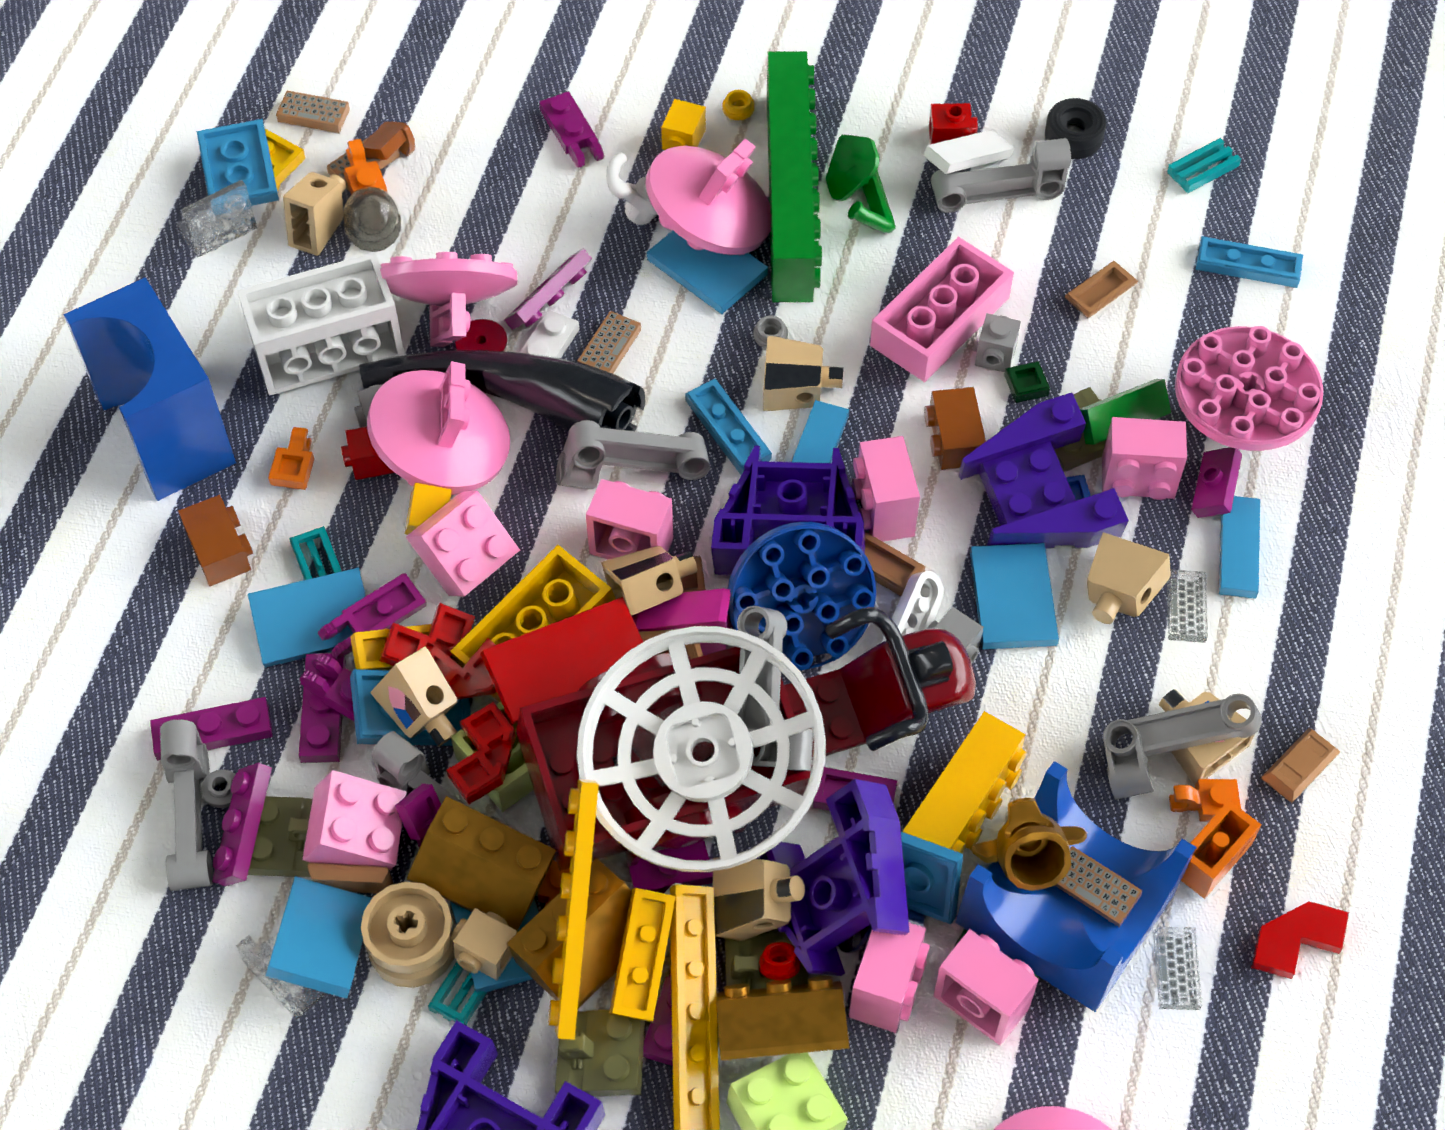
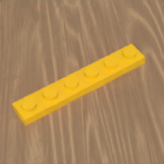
[548,779,599,1040]
[670,884,720,1130]

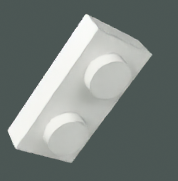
[519,309,579,358]

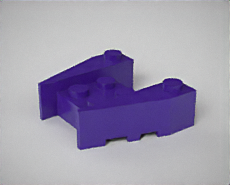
[958,392,1129,548]
[711,446,865,575]
[756,779,910,976]
[417,1020,606,1130]

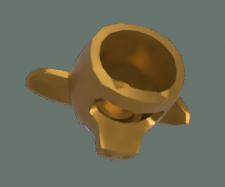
[971,798,1087,891]

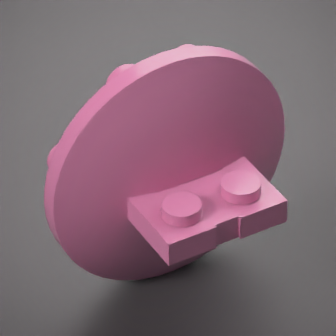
[646,139,771,255]
[377,252,518,347]
[1175,326,1323,451]
[367,361,510,495]

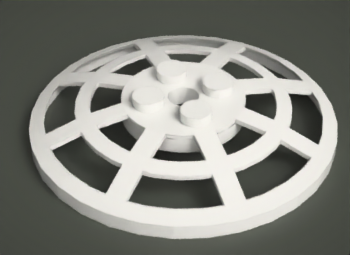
[577,626,826,872]

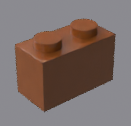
[924,387,986,470]
[178,494,253,587]

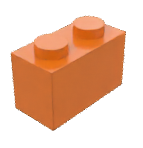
[1181,800,1262,899]

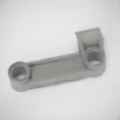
[930,138,1071,213]
[556,420,710,489]
[737,606,813,771]
[1103,693,1262,800]
[160,719,213,891]
[372,731,508,826]

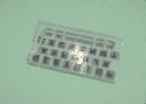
[1167,569,1208,643]
[1153,927,1203,1010]

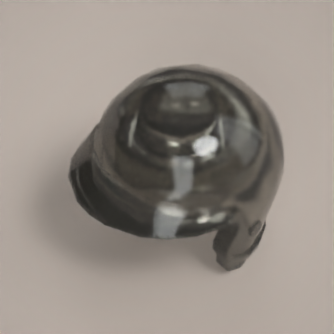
[343,186,401,252]

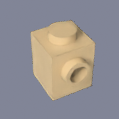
[451,908,518,980]

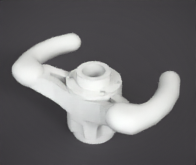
[606,153,658,225]

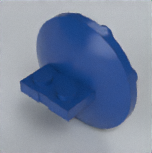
[727,522,876,671]

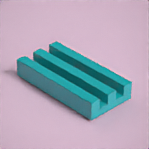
[1167,138,1242,194]
[289,526,342,580]
[428,961,487,1025]

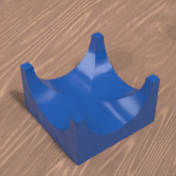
[955,761,1196,1013]

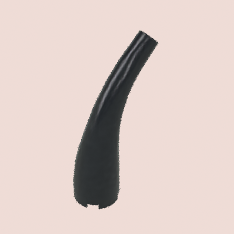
[359,350,645,432]

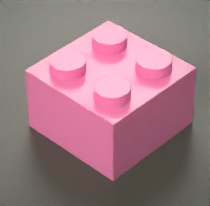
[1102,417,1187,500]
[851,436,920,541]
[586,479,673,560]
[406,490,520,596]
[302,770,407,870]
[849,923,930,1033]
[934,929,1039,1046]

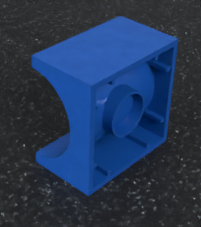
[63,277,236,501]

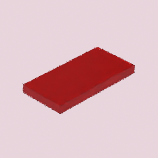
[480,597,643,725]

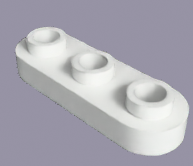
[881,571,944,643]

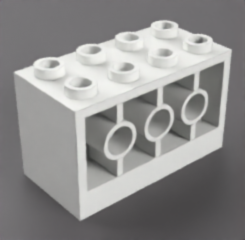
[237,252,405,396]

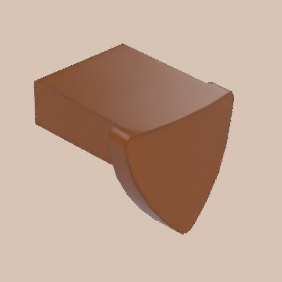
[363,121,415,160]

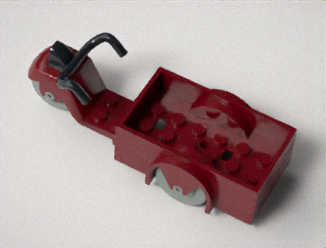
[516,607,976,871]

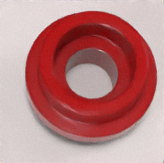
[759,942,801,980]

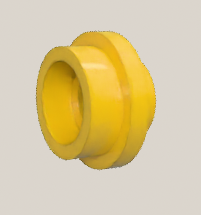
[722,89,755,120]

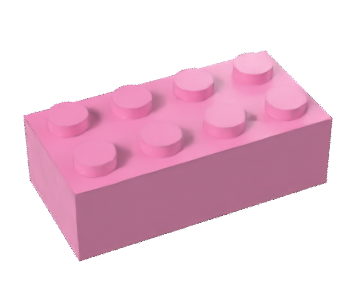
[870,236,1014,382]

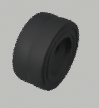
[1045,98,1106,159]

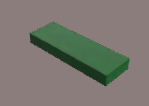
[1080,379,1171,445]

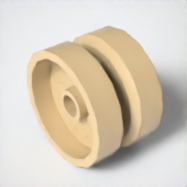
[361,882,455,988]

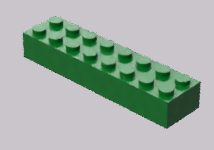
[766,51,822,302]

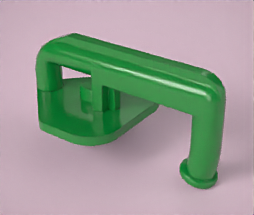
[826,134,896,233]

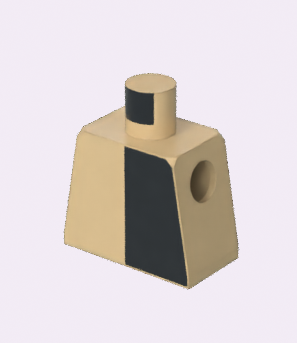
[763,336,843,411]
[601,546,697,616]
[713,857,805,941]

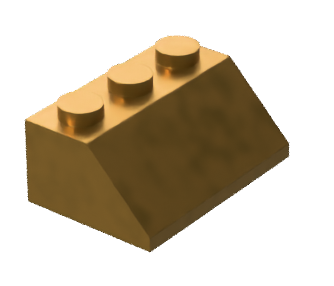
[407,796,556,931]
[506,858,632,1010]
[716,976,849,1060]

